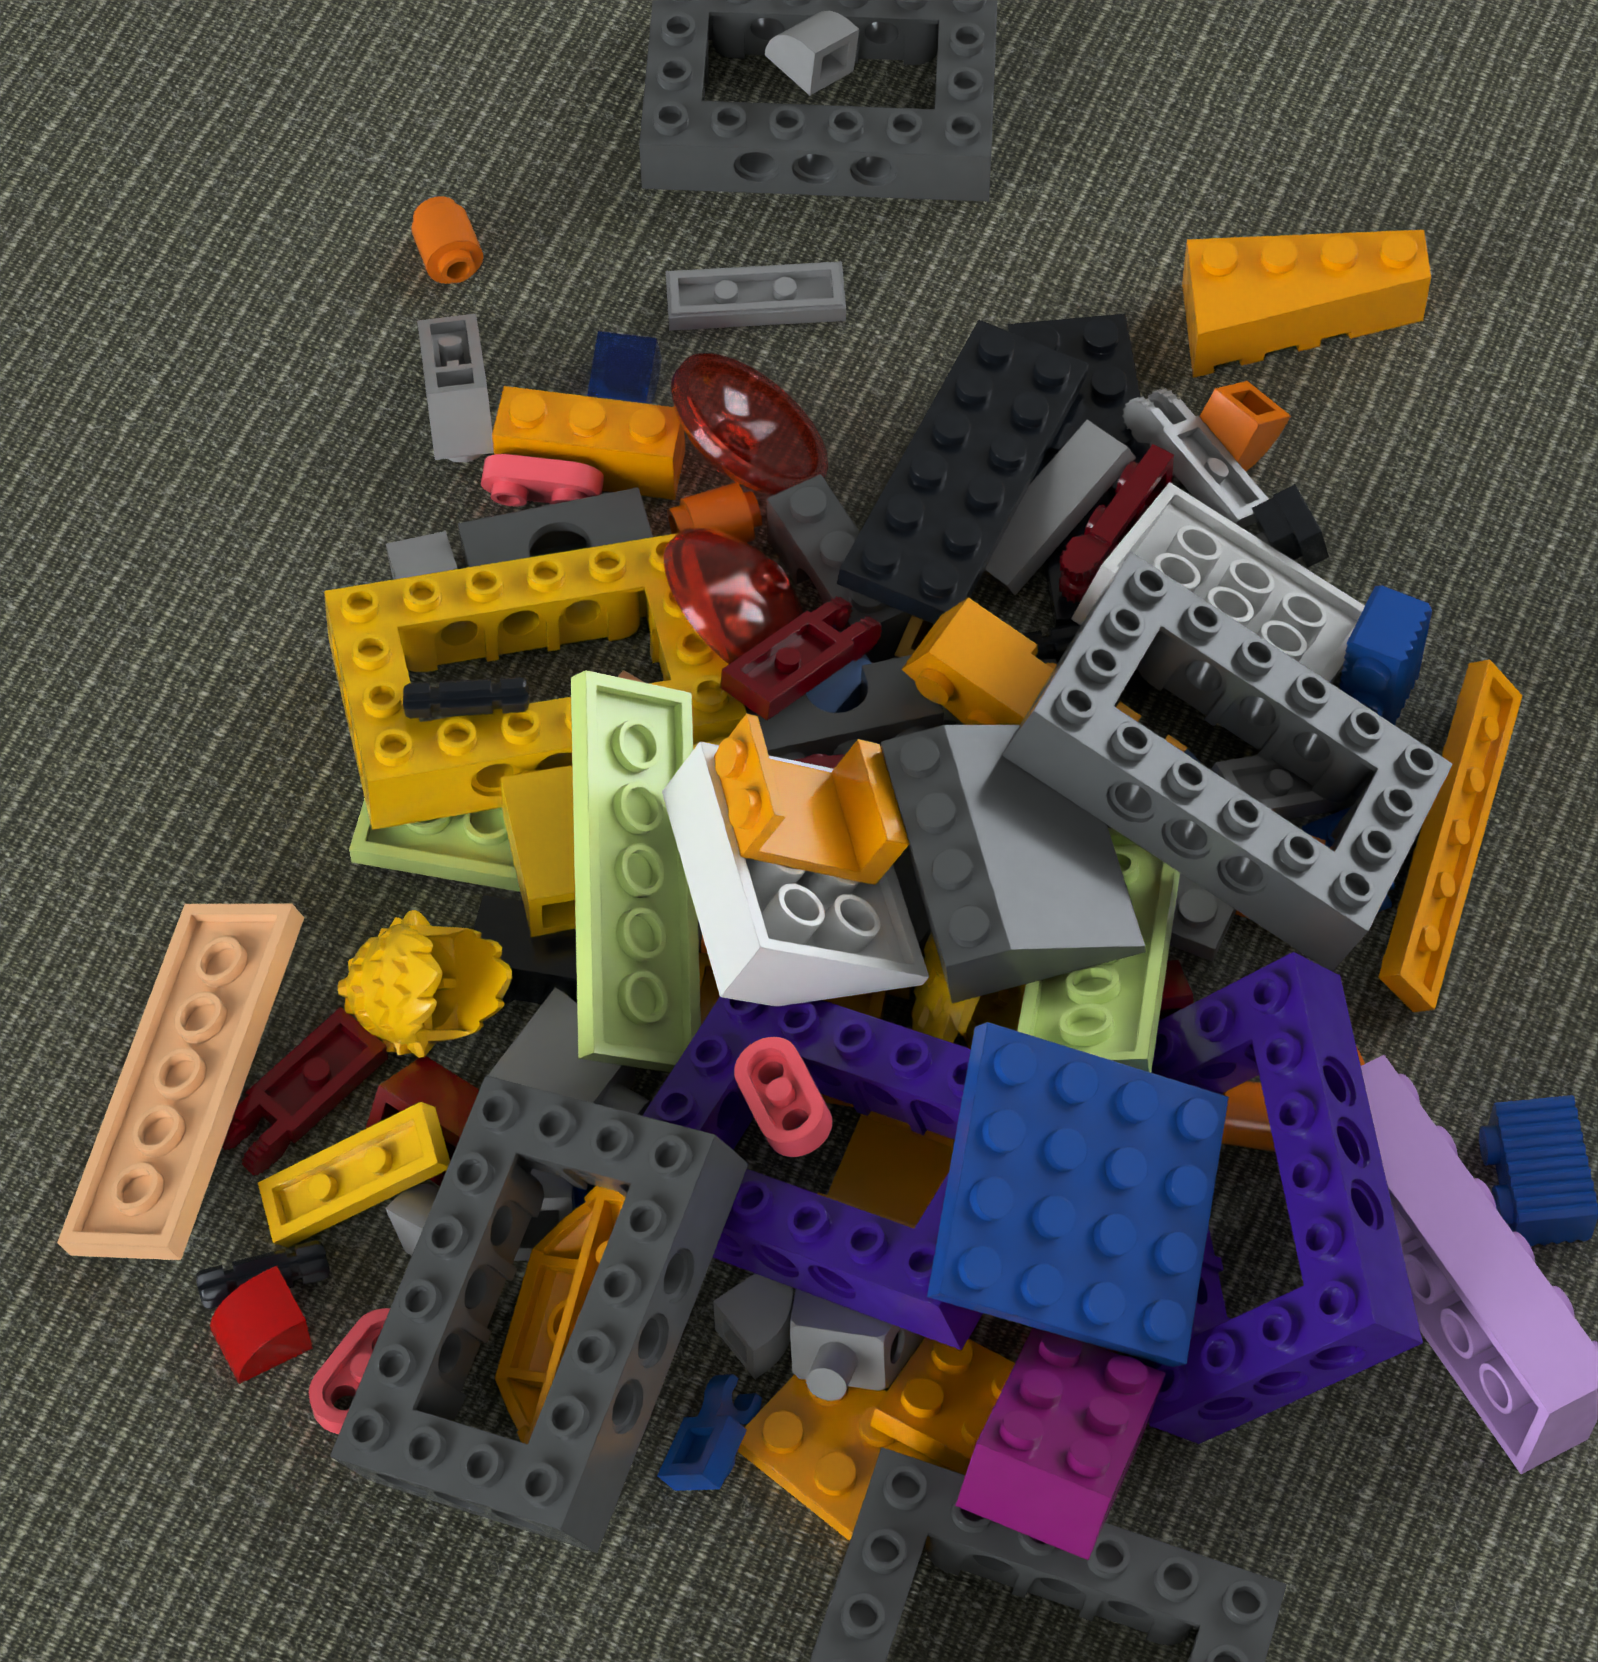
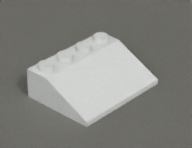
[1071,482,1365,684]
[662,742,929,1007]

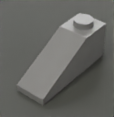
[417,314,494,462]

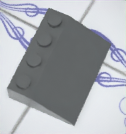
[881,725,1146,1003]

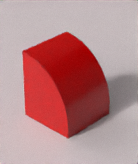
[210,1266,313,1384]

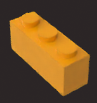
[492,386,685,500]

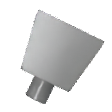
[487,988,651,1116]
[790,1289,924,1401]

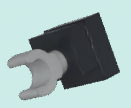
[1251,484,1329,568]

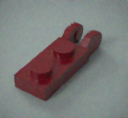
[1059,444,1174,603]
[720,596,882,721]
[222,1007,389,1176]

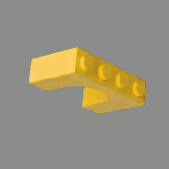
[500,737,728,937]

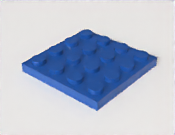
[927,1022,1229,1367]

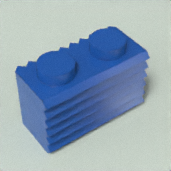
[1339,585,1432,725]
[1479,1095,1598,1247]

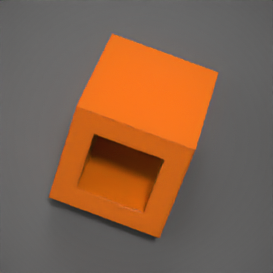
[1199,381,1291,471]

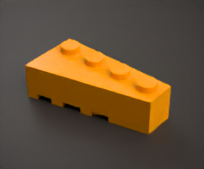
[1182,230,1431,378]
[901,597,1188,752]

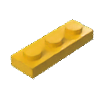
[258,1102,450,1247]

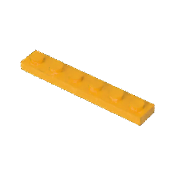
[1378,659,1523,1012]

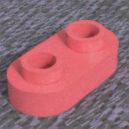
[481,454,604,507]
[734,1037,832,1157]
[309,1308,390,1434]

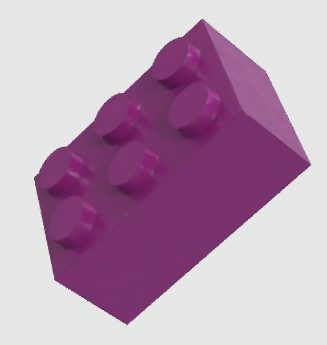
[955,1327,1166,1561]

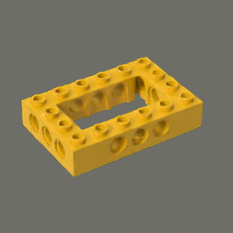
[324,531,746,830]

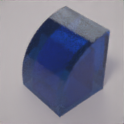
[587,331,662,404]

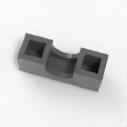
[767,474,911,663]
[458,487,653,568]
[744,655,944,760]

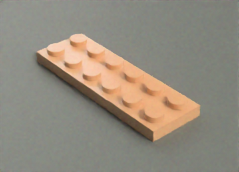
[57,903,305,1260]

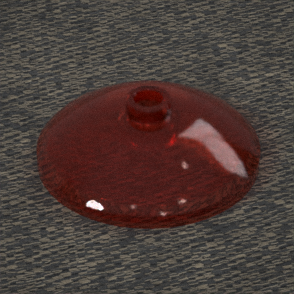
[671,353,828,496]
[664,527,803,664]

